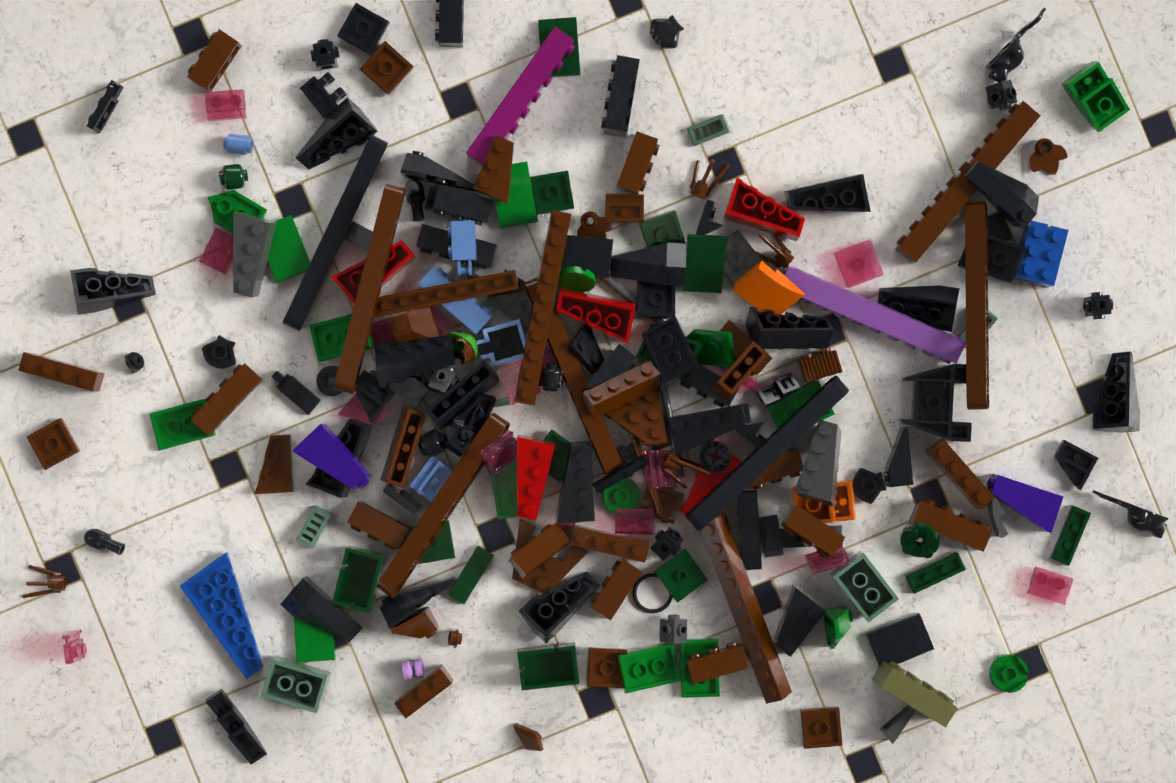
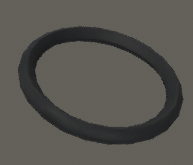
[633,573,673,613]

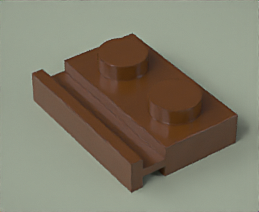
[605,194,644,223]

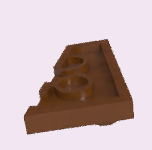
[473,135,514,204]
[254,434,294,494]

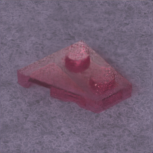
[338,393,392,425]

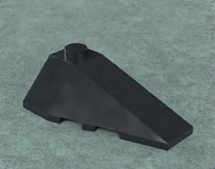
[295,97,378,169]
[400,151,479,193]
[964,161,1039,229]
[610,242,687,286]
[70,268,156,315]
[877,285,960,332]
[1093,351,1140,433]
[519,572,600,643]
[280,576,363,642]
[379,576,457,629]

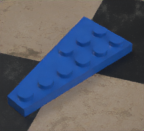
[180,552,264,679]

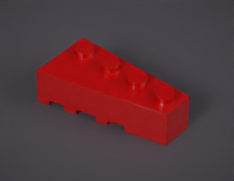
[724,177,805,241]
[331,240,416,304]
[556,288,636,344]
[517,435,555,521]
[680,439,742,515]

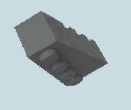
[233,212,277,298]
[795,420,841,507]

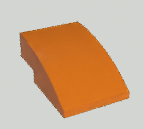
[733,260,805,314]
[792,480,857,523]

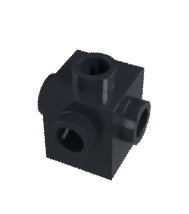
[311,39,340,71]
[985,80,1017,111]
[1083,292,1113,320]
[650,527,683,561]

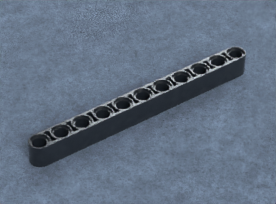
[282,134,388,332]
[685,375,849,531]

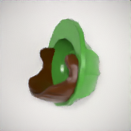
[446,332,479,365]

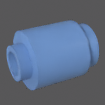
[223,134,253,155]

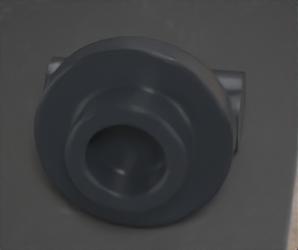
[124,352,144,374]

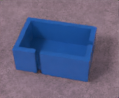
[1016,220,1069,287]

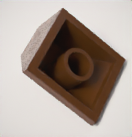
[389,307,440,342]
[391,607,439,639]

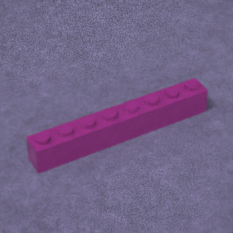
[466,27,575,165]

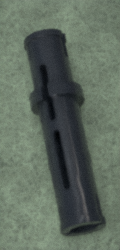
[593,455,648,494]

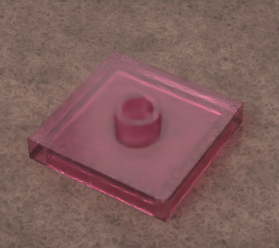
[834,239,884,289]

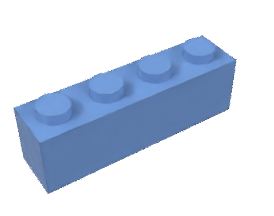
[418,267,492,335]

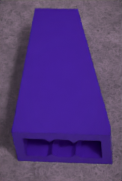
[292,424,372,489]
[986,474,1063,533]

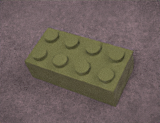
[872,661,958,728]

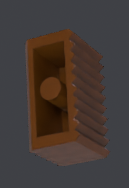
[797,348,843,383]

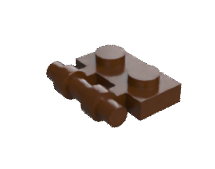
[638,483,684,524]

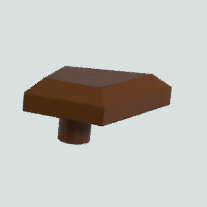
[513,723,544,751]

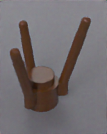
[689,159,730,199]
[755,233,794,269]
[661,452,710,489]
[22,565,67,598]

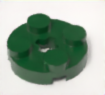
[900,522,940,558]

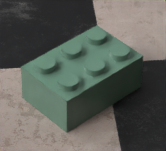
[830,551,899,623]
[261,656,331,713]

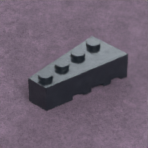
[555,441,595,524]

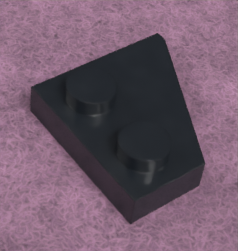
[567,323,604,374]

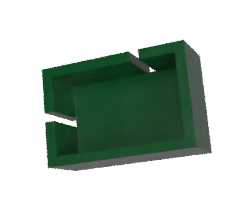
[332,545,386,613]
[517,642,580,691]

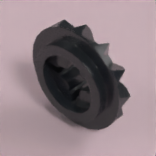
[316,366,342,396]
[700,441,731,472]

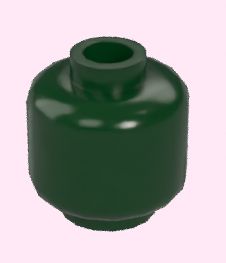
[219,164,248,190]

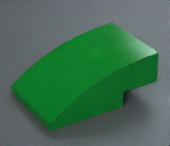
[1061,61,1130,132]
[495,161,538,229]

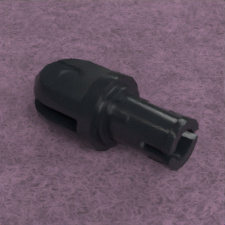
[405,179,425,222]
[84,529,125,555]

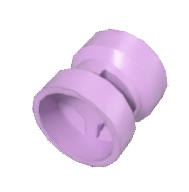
[402,658,424,680]

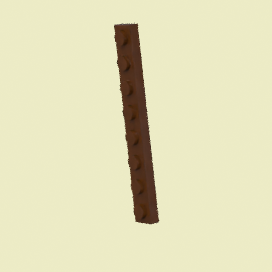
[374,270,519,317]

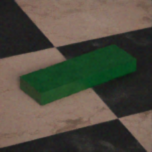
[1050,505,1091,566]
[448,545,494,604]
[905,552,966,594]

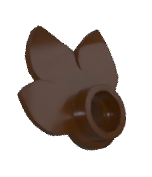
[1030,138,1068,175]
[577,211,613,239]

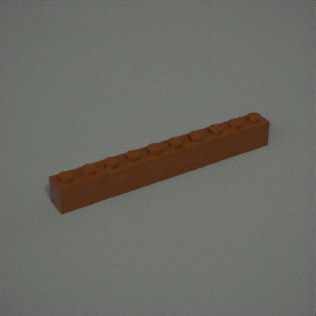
[895,101,1041,264]
[514,210,571,406]
[701,513,792,704]

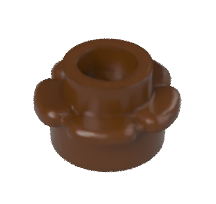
[448,629,462,648]

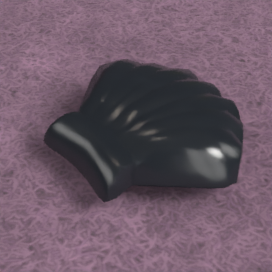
[650,15,684,49]
[202,335,236,369]
[853,468,887,504]

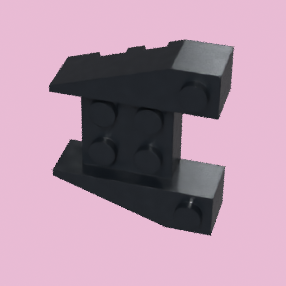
[899,364,972,442]

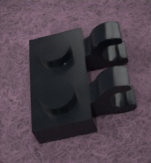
[300,72,347,119]

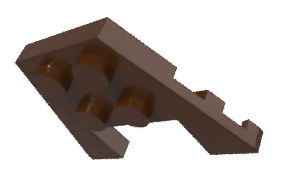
[512,519,588,594]

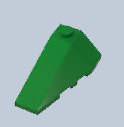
[823,606,853,650]

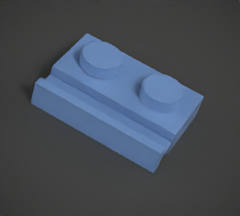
[410,457,453,502]

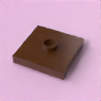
[360,41,414,96]
[26,418,80,470]
[586,647,627,688]
[800,706,843,749]

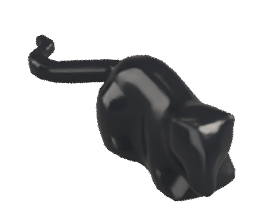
[985,7,1046,82]
[1092,490,1169,538]

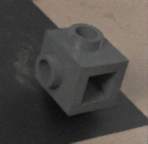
[428,367,459,396]
[660,614,687,644]

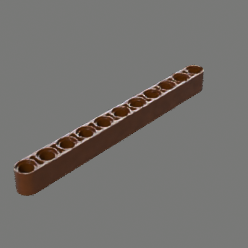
[334,184,406,394]
[965,202,989,410]
[523,277,622,475]
[376,413,510,598]

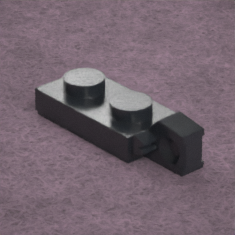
[87,80,124,133]
[271,371,322,415]

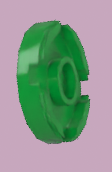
[558,266,596,292]
[603,478,640,515]
[989,654,1028,693]

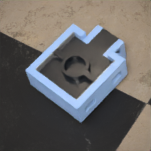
[477,318,526,366]

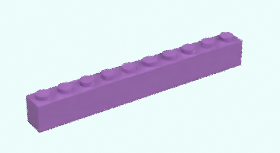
[783,265,966,364]

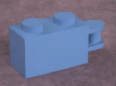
[448,221,477,276]

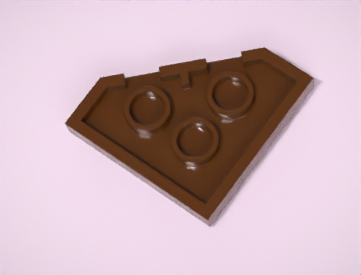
[604,388,667,447]

